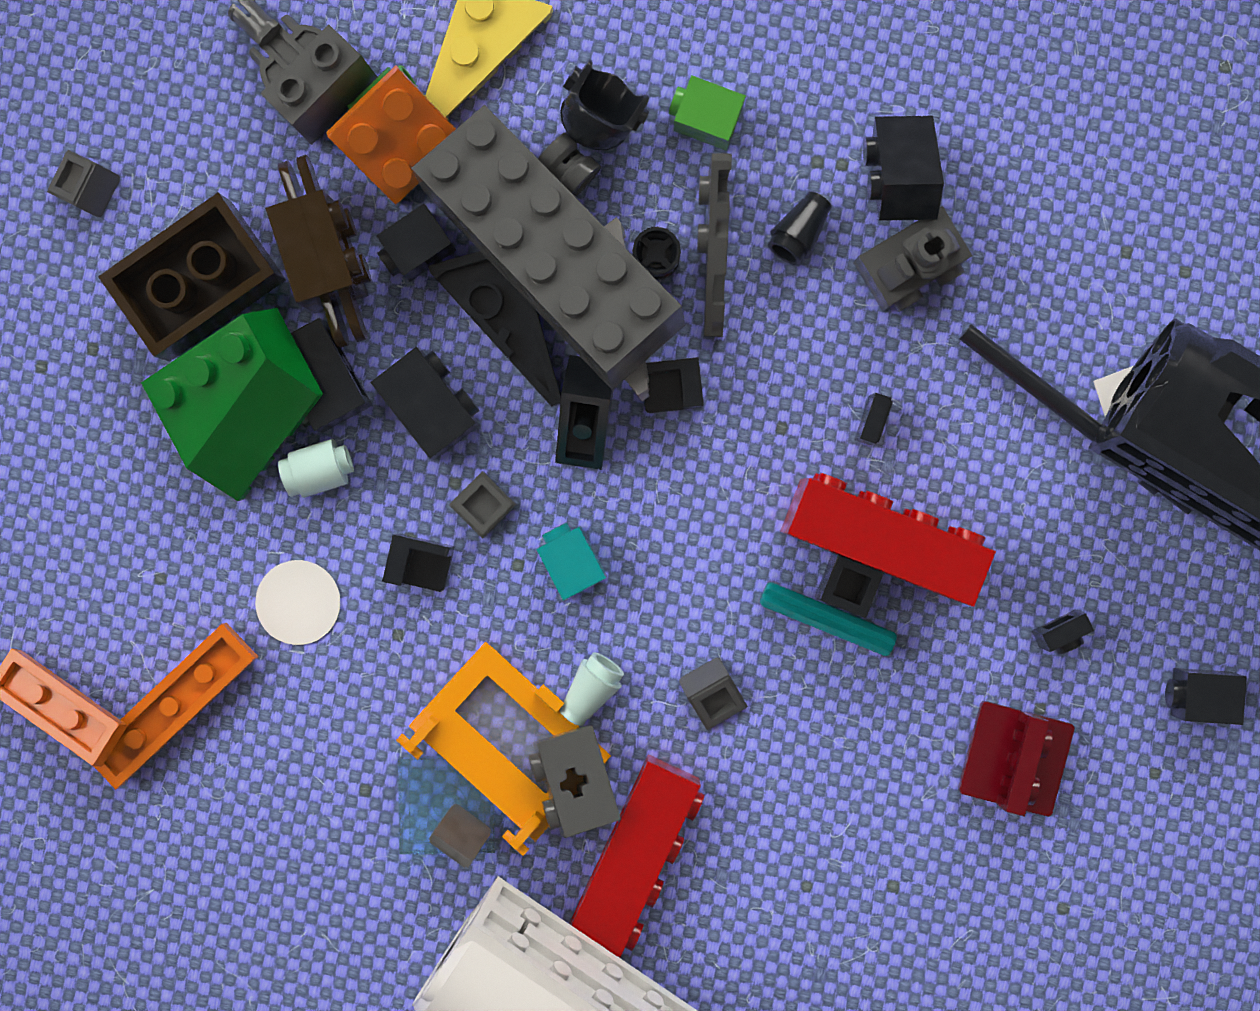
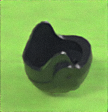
[560,59,649,150]

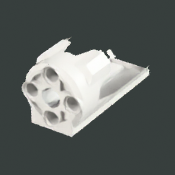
[412,876,698,1011]

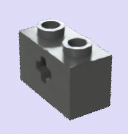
[528,725,621,838]

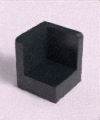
[644,357,704,413]
[382,533,455,592]

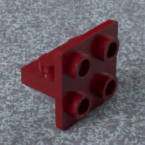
[958,701,1075,817]

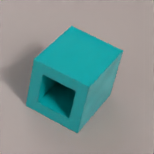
[536,522,607,600]

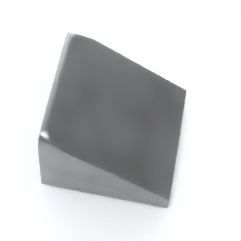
[429,804,491,868]

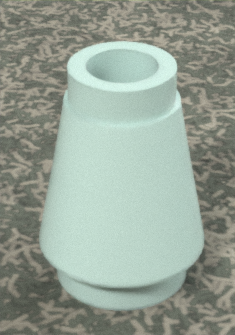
[560,652,624,726]

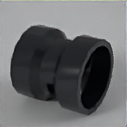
[632,226,681,281]

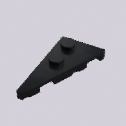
[428,251,561,407]

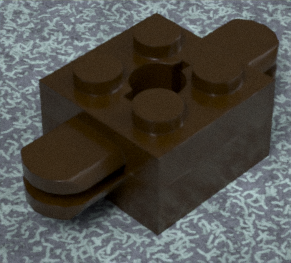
[265,155,372,348]

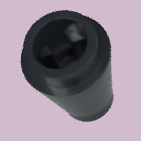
[768,191,832,266]

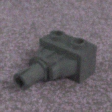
[228,0,378,145]
[853,206,973,312]

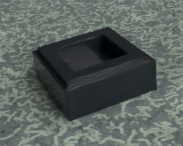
[854,393,893,445]

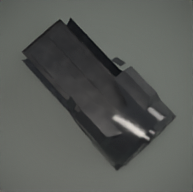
[1089,319,1260,551]

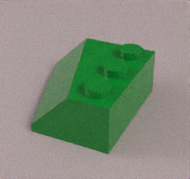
[141,308,323,501]

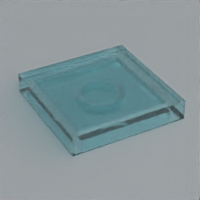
[398,756,496,854]

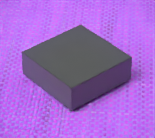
[449,471,517,539]

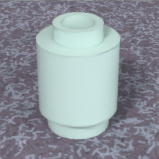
[278,439,354,498]

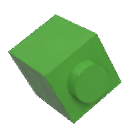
[668,75,746,151]

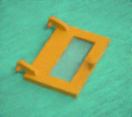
[396,642,611,856]

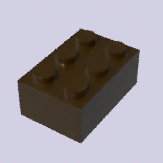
[98,192,286,361]

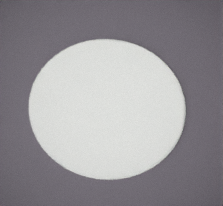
[255,560,340,645]

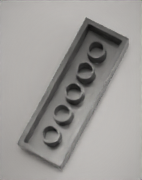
[411,105,685,390]

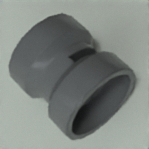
[538,132,601,197]

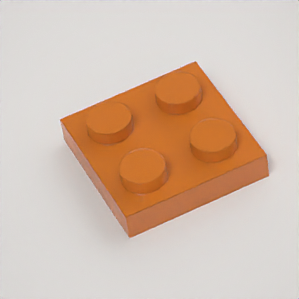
[326,65,456,205]

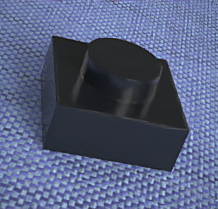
[1032,610,1094,654]

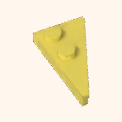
[425,0,553,120]

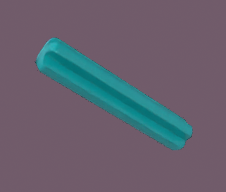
[760,582,897,656]

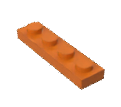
[94,622,259,790]

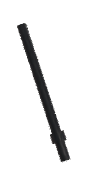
[959,324,1192,514]

